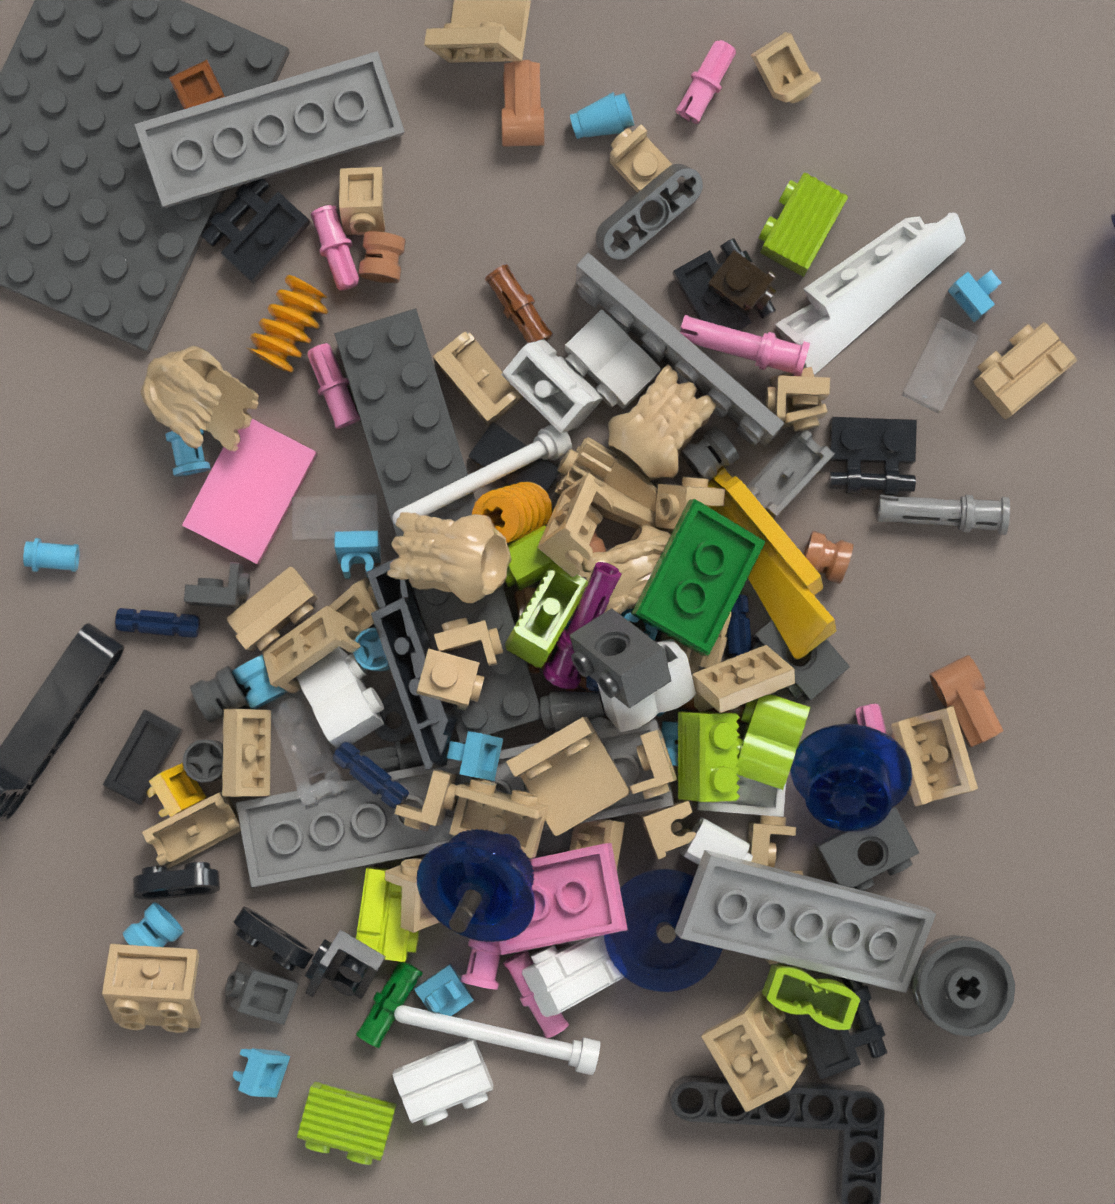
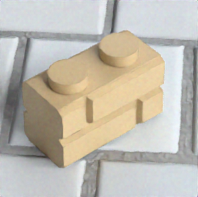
[973,322,1077,420]

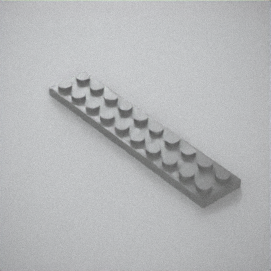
[236,719,674,888]

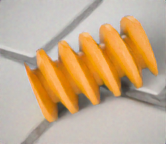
[246,275,329,373]
[472,482,552,543]

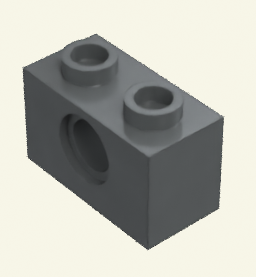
[569,608,672,708]
[752,619,850,701]
[814,806,919,891]

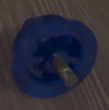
[416,828,535,942]
[604,869,723,992]

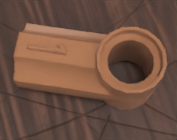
[502,60,544,147]
[929,655,1003,747]

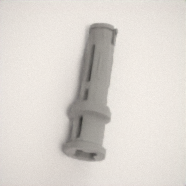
[878,494,1010,535]

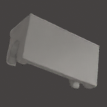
[746,430,834,519]

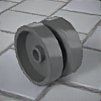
[910,935,1015,1037]

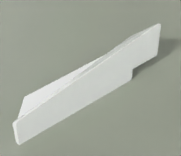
[775,212,966,375]

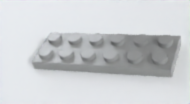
[134,51,405,209]
[576,253,784,448]
[675,850,936,993]

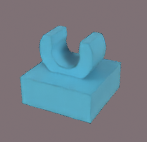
[948,270,1002,323]
[335,531,381,579]
[447,731,503,781]
[414,963,474,1016]
[232,1048,291,1098]

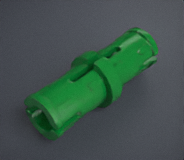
[356,961,423,1048]

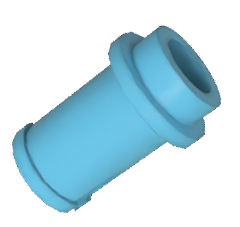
[23,538,80,572]

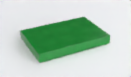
[631,499,766,656]

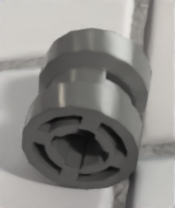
[680,425,740,482]
[190,666,248,723]
[183,739,223,783]

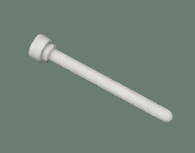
[393,424,572,525]
[394,1005,600,1076]

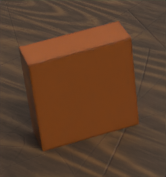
[169,60,225,109]

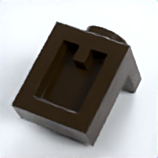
[707,250,777,317]

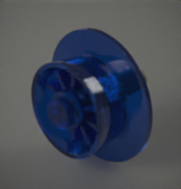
[790,724,912,831]

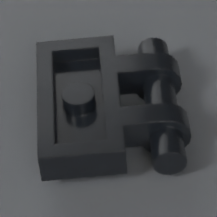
[201,178,311,284]
[673,238,776,331]
[829,417,917,495]
[796,978,888,1079]

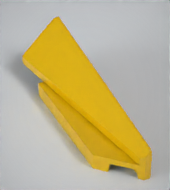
[706,466,837,659]

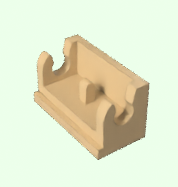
[432,331,524,427]
[538,473,614,578]
[262,606,361,693]
[142,792,241,869]
[640,799,696,859]

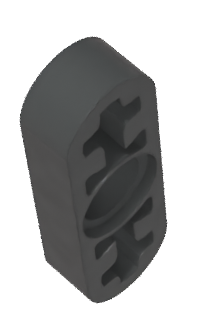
[596,164,703,260]

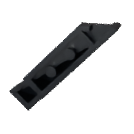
[366,557,457,770]

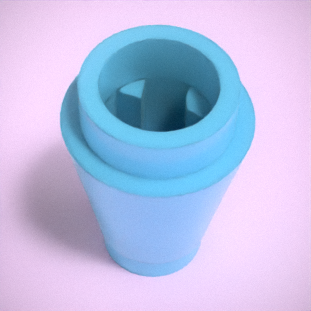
[570,92,635,139]

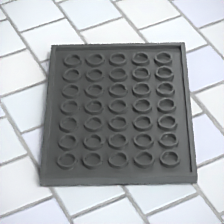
[0,0,290,353]

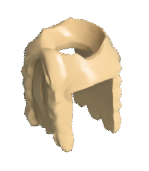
[140,346,259,451]
[608,365,717,481]
[387,512,512,603]
[577,524,671,614]

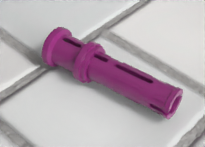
[543,562,622,689]

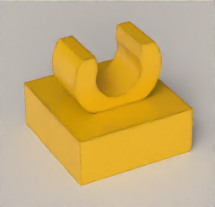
[147,763,207,817]

